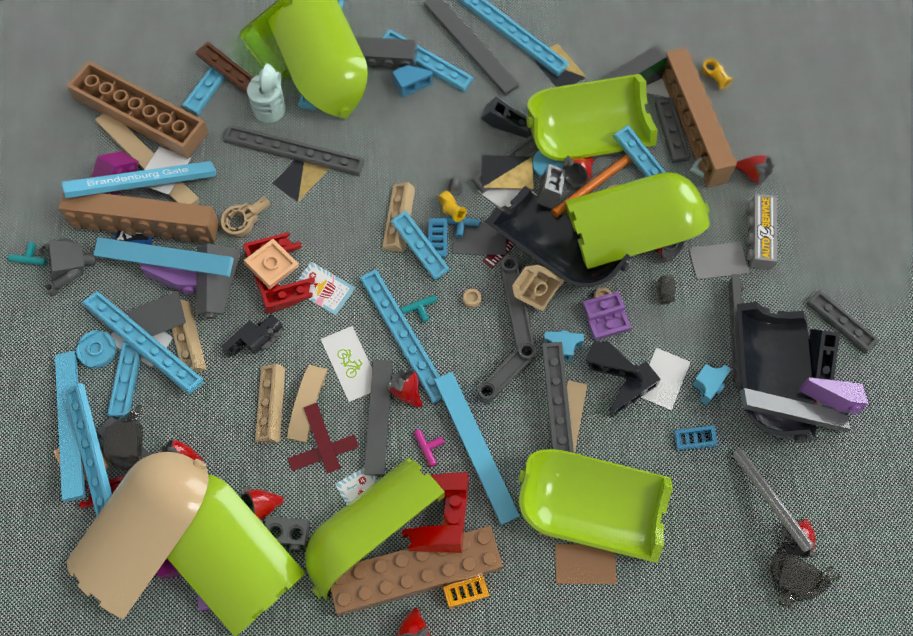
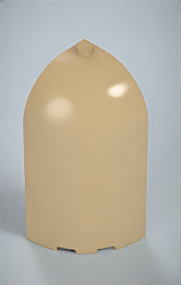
[67,452,208,619]

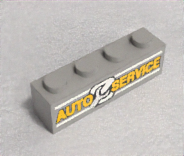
[747,194,777,270]

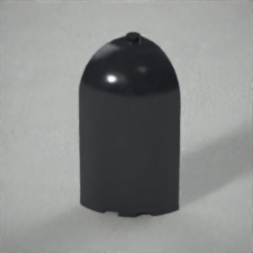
[485,186,631,288]
[737,301,817,443]

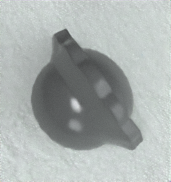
[448,176,463,196]

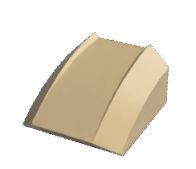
[512,265,564,311]

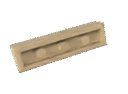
[382,182,415,252]
[171,299,206,373]
[255,363,285,443]

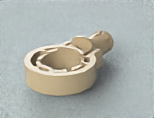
[221,196,271,238]

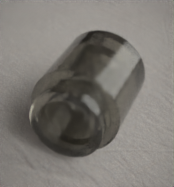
[656,275,676,305]

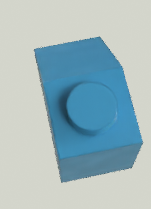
[392,65,433,97]

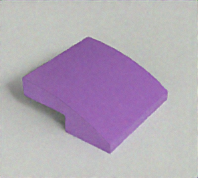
[583,291,631,341]

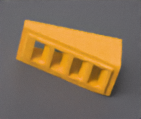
[443,575,489,609]

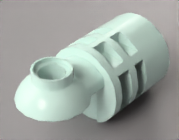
[247,63,286,123]

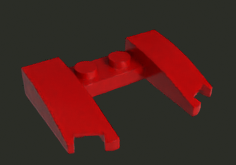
[243,232,315,314]
[402,472,469,553]

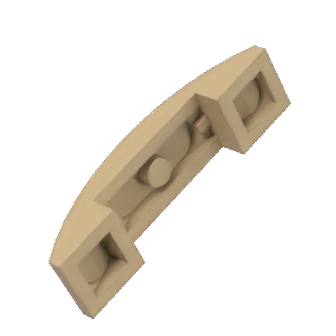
[287,365,328,443]

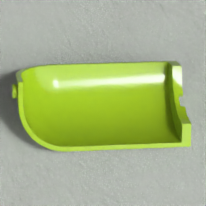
[268,0,368,119]
[526,74,658,161]
[565,172,710,269]
[518,449,673,563]
[305,457,445,601]
[167,474,305,636]

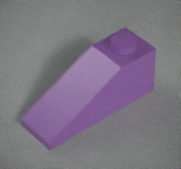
[141,264,197,295]
[799,377,868,415]

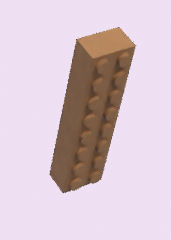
[662,47,737,188]
[66,61,209,159]
[58,192,220,244]
[331,526,503,617]

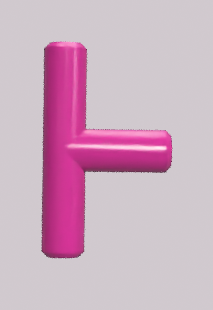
[414,429,445,467]

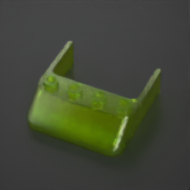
[240,0,294,79]

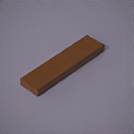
[196,41,254,96]

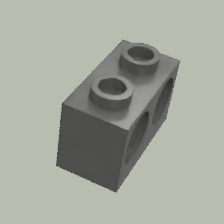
[536,164,565,209]
[265,516,310,551]

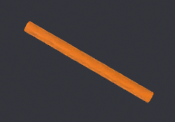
[551,154,632,217]

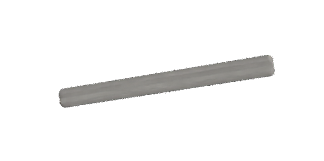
[733,449,813,552]

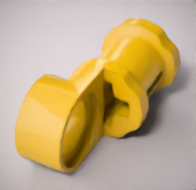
[702,59,733,90]
[438,190,467,222]

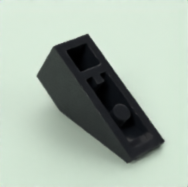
[480,97,532,138]
[809,329,840,380]
[585,341,644,382]
[609,361,661,417]

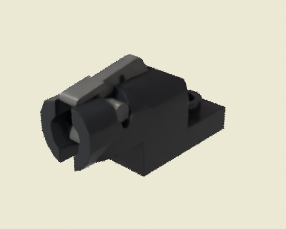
[221,315,284,358]

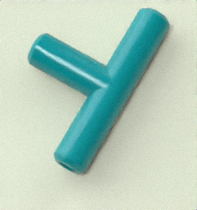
[8,242,47,265]
[400,295,437,322]

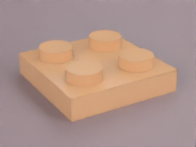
[244,239,299,289]

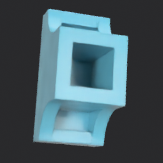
[543,330,584,362]
[692,364,731,405]

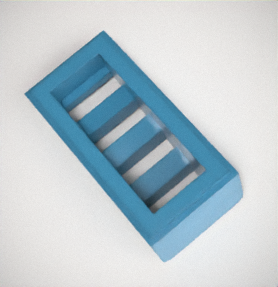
[428,218,447,258]
[674,425,718,451]

